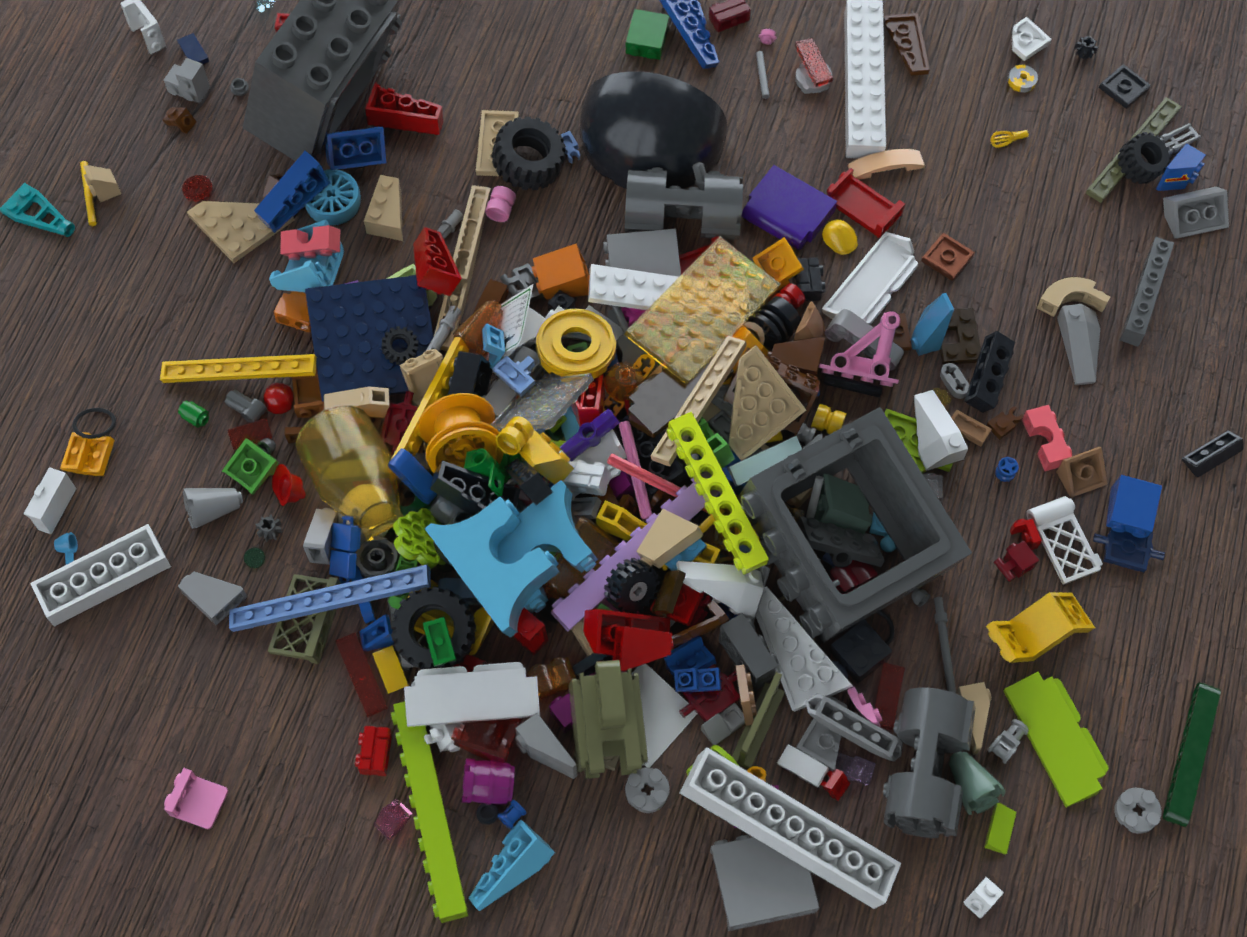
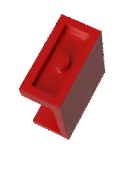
[512,608,548,655]

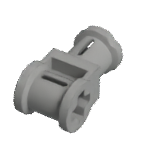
[987,719,1029,764]

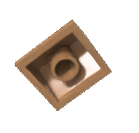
[1056,447,1108,498]

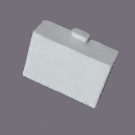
[24,467,76,534]

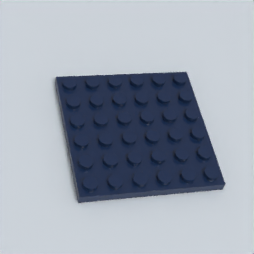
[305,275,434,402]

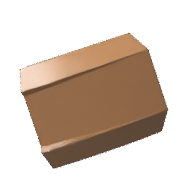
[794,302,825,341]

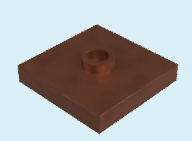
[921,233,975,281]

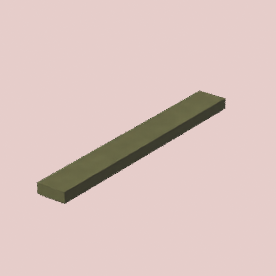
[1085,97,1182,203]

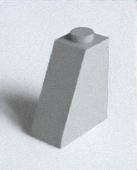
[303,508,338,565]
[178,572,248,625]

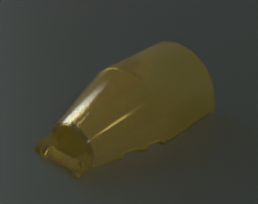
[296,406,403,542]

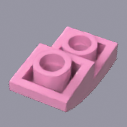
[847,687,882,728]

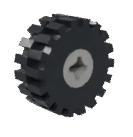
[604,558,660,614]

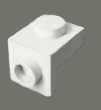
[964,877,1004,918]

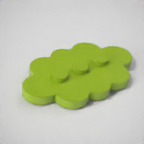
[393,508,446,569]

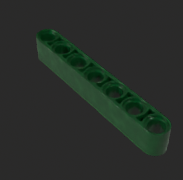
[1163,682,1221,827]

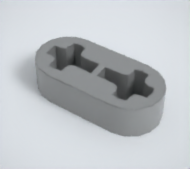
[940,363,969,399]

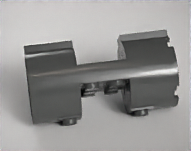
[625,167,743,240]
[883,688,976,838]

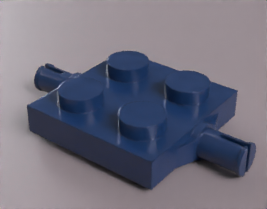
[1092,527,1165,573]

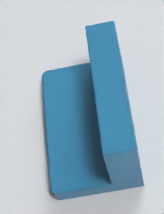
[482,323,505,369]

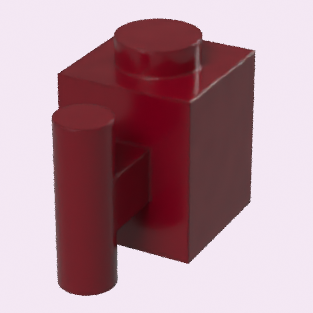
[993,541,1039,582]

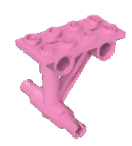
[818,312,900,387]

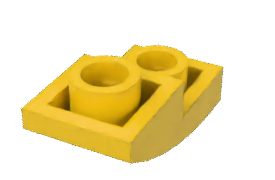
[372,645,408,694]

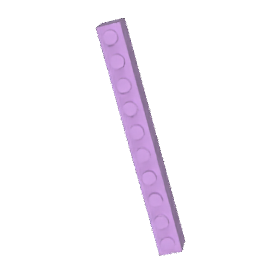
[551,472,720,632]

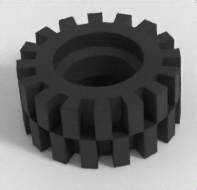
[382,326,418,365]

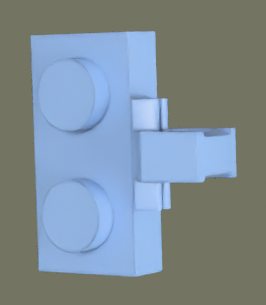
[492,355,535,397]

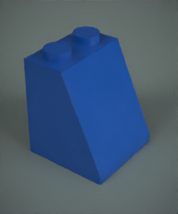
[1106,475,1162,538]

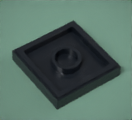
[1098,64,1151,109]

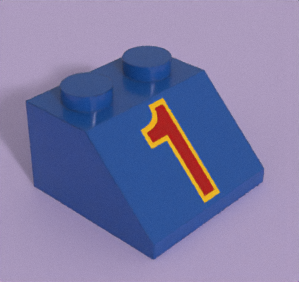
[1156,143,1206,191]

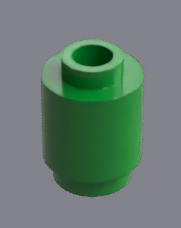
[178,400,209,428]

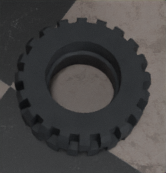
[492,116,566,190]
[391,586,477,670]

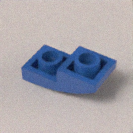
[674,667,721,692]

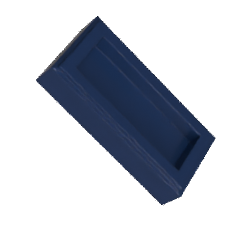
[177,33,209,64]

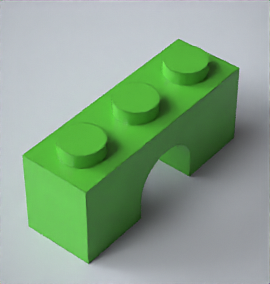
[688,417,735,469]

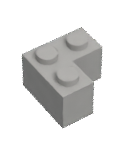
[164,58,210,103]

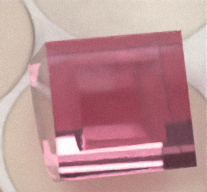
[374,799,412,840]

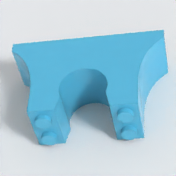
[498,480,598,613]
[424,497,560,638]

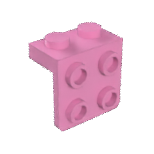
[164,768,228,830]

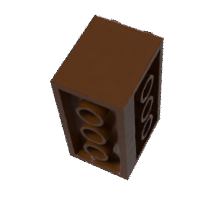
[723,347,820,434]

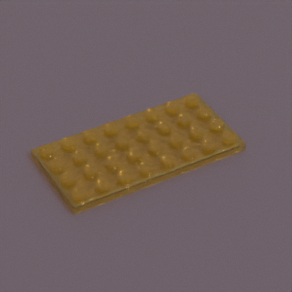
[624,236,780,385]

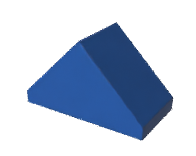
[359,614,395,651]

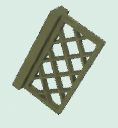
[268,574,341,664]
[732,672,785,769]

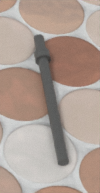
[934,597,956,694]

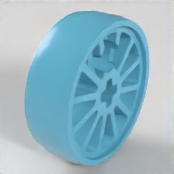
[305,169,361,225]

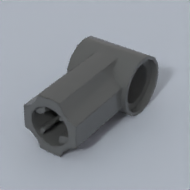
[224,389,267,425]

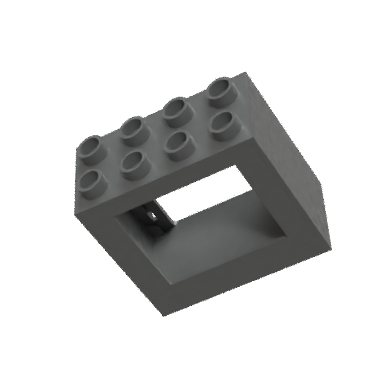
[243,0,402,161]
[737,407,972,644]

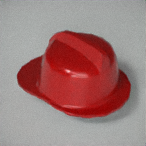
[272,464,306,506]

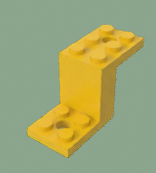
[986,592,1095,663]

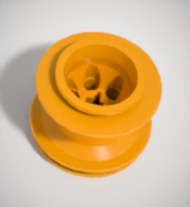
[418,393,503,473]

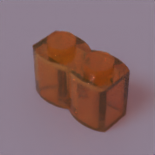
[528,657,577,699]

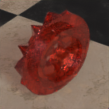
[182,175,213,203]

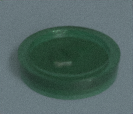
[244,548,265,568]

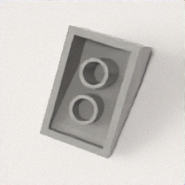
[515,713,577,779]

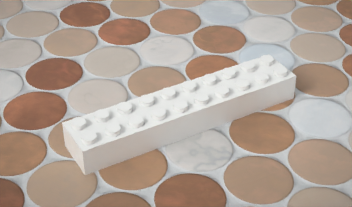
[844,0,886,159]
[680,748,901,909]

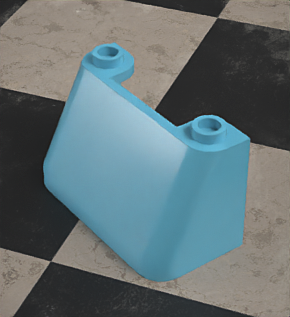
[269,220,344,292]

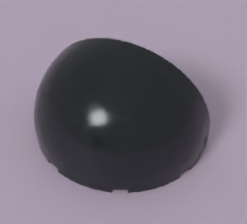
[580,72,727,189]

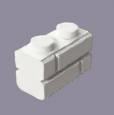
[563,460,611,496]

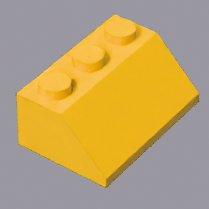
[518,429,574,485]

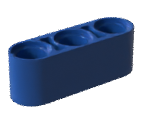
[388,448,437,504]

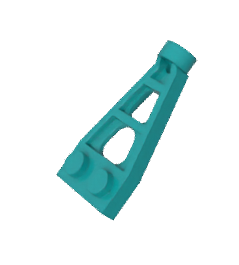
[0,183,75,237]

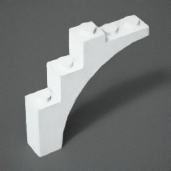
[499,305,623,362]

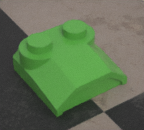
[222,438,279,494]

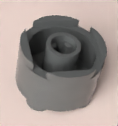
[356,536,399,579]

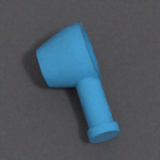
[54,532,78,565]

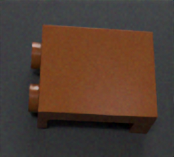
[291,367,330,418]

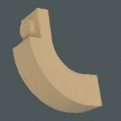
[1037,277,1110,317]

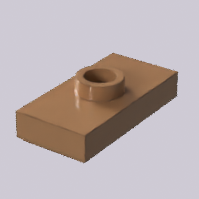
[951,409,992,447]

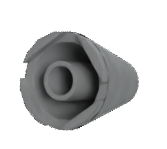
[183,488,243,529]

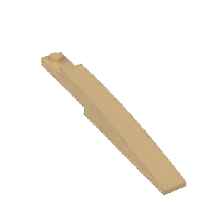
[434,185,491,351]

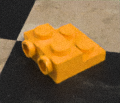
[752,237,804,293]

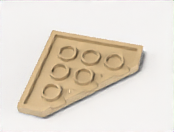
[187,201,294,263]
[728,345,806,461]

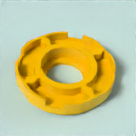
[536,309,616,382]

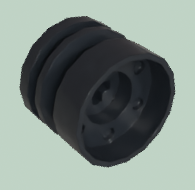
[749,296,801,349]

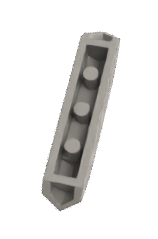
[805,694,902,761]

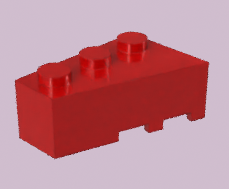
[564,374,605,427]

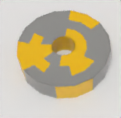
[1008,65,1038,92]

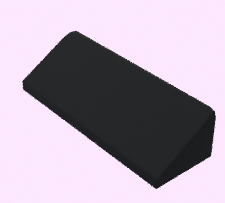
[1182,430,1244,477]

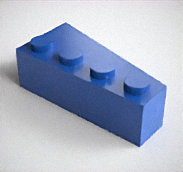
[254,151,330,233]

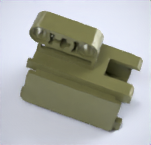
[569,660,648,779]

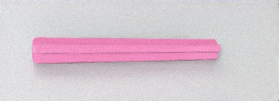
[619,421,652,520]

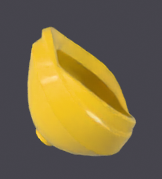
[822,220,858,255]

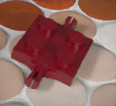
[379,391,418,456]
[679,664,741,722]

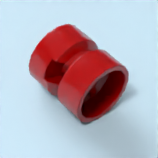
[769,283,805,309]

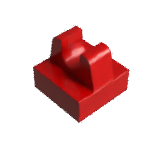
[821,769,851,801]

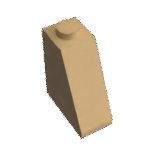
[636,509,703,568]

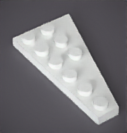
[756,586,853,712]

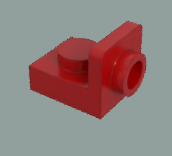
[1010,518,1042,550]

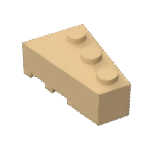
[364,175,403,241]

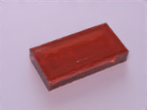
[227,418,273,450]

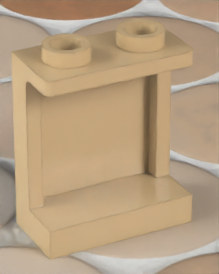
[399,349,449,407]

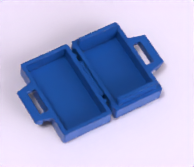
[329,515,361,584]

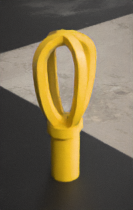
[990,130,1028,148]

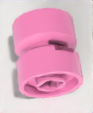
[485,186,516,222]

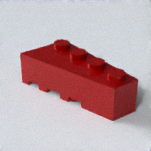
[365,83,443,135]
[413,227,462,296]

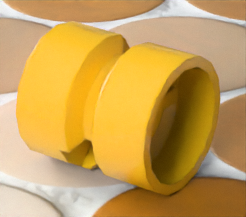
[811,404,847,435]
[496,416,534,455]

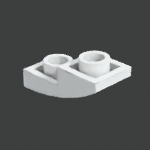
[777,745,829,787]

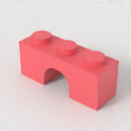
[281,225,340,260]
[1022,405,1072,471]

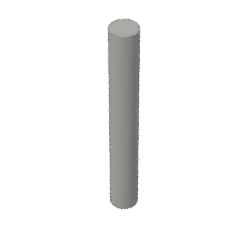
[756,51,770,99]

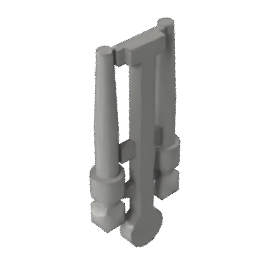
[1160,123,1201,154]

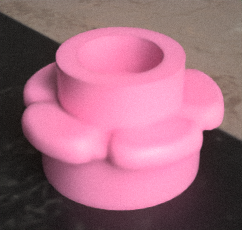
[759,29,776,45]

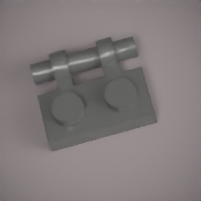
[500,263,544,302]

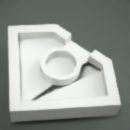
[1012,17,1051,61]

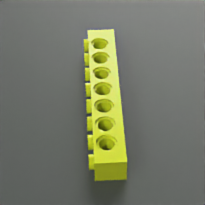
[666,411,769,575]

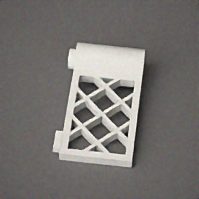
[1027,496,1103,585]

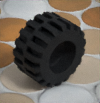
[1118,132,1171,184]

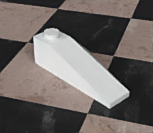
[914,390,968,471]
[676,561,764,619]

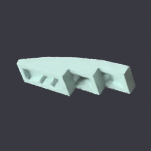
[727,436,802,486]

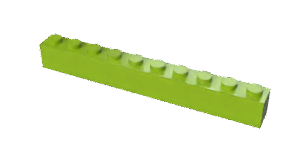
[391,702,468,923]

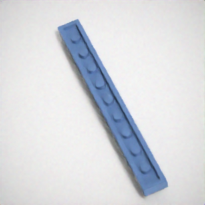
[229,565,431,632]

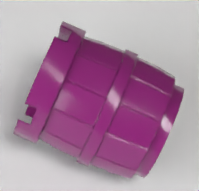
[462,758,515,805]

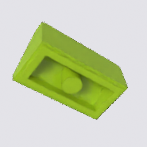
[984,802,1017,855]

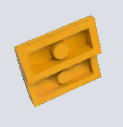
[60,432,115,476]

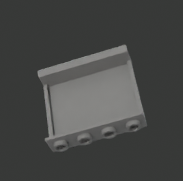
[603,229,681,307]
[710,835,819,931]

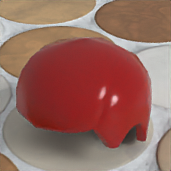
[263,382,294,414]

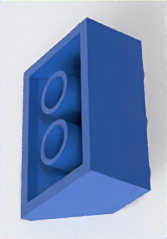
[325,127,386,170]

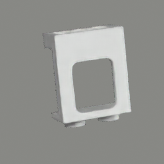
[120,0,166,54]

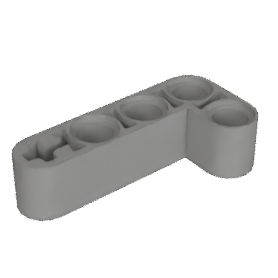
[824,309,904,370]

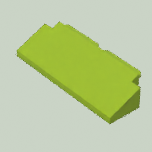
[1003,672,1108,808]

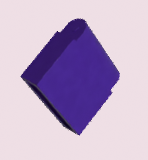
[741,165,837,250]

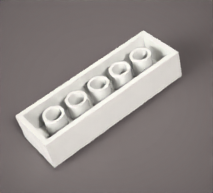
[30,524,171,626]

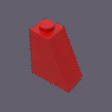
[613,626,674,671]

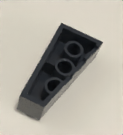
[430,460,521,515]

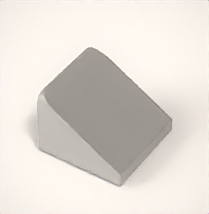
[701,713,731,745]

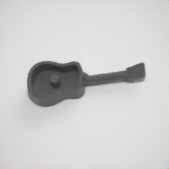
[611,305,658,379]

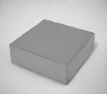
[720,703,745,734]

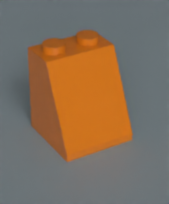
[532,244,589,300]

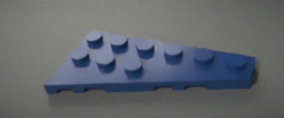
[660,0,719,69]

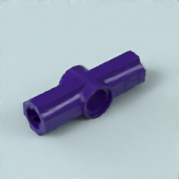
[560,409,620,462]

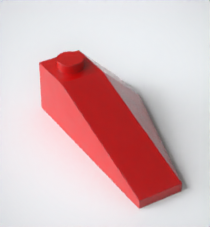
[583,609,670,655]

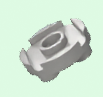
[795,59,832,94]
[625,767,670,813]
[1114,788,1161,834]

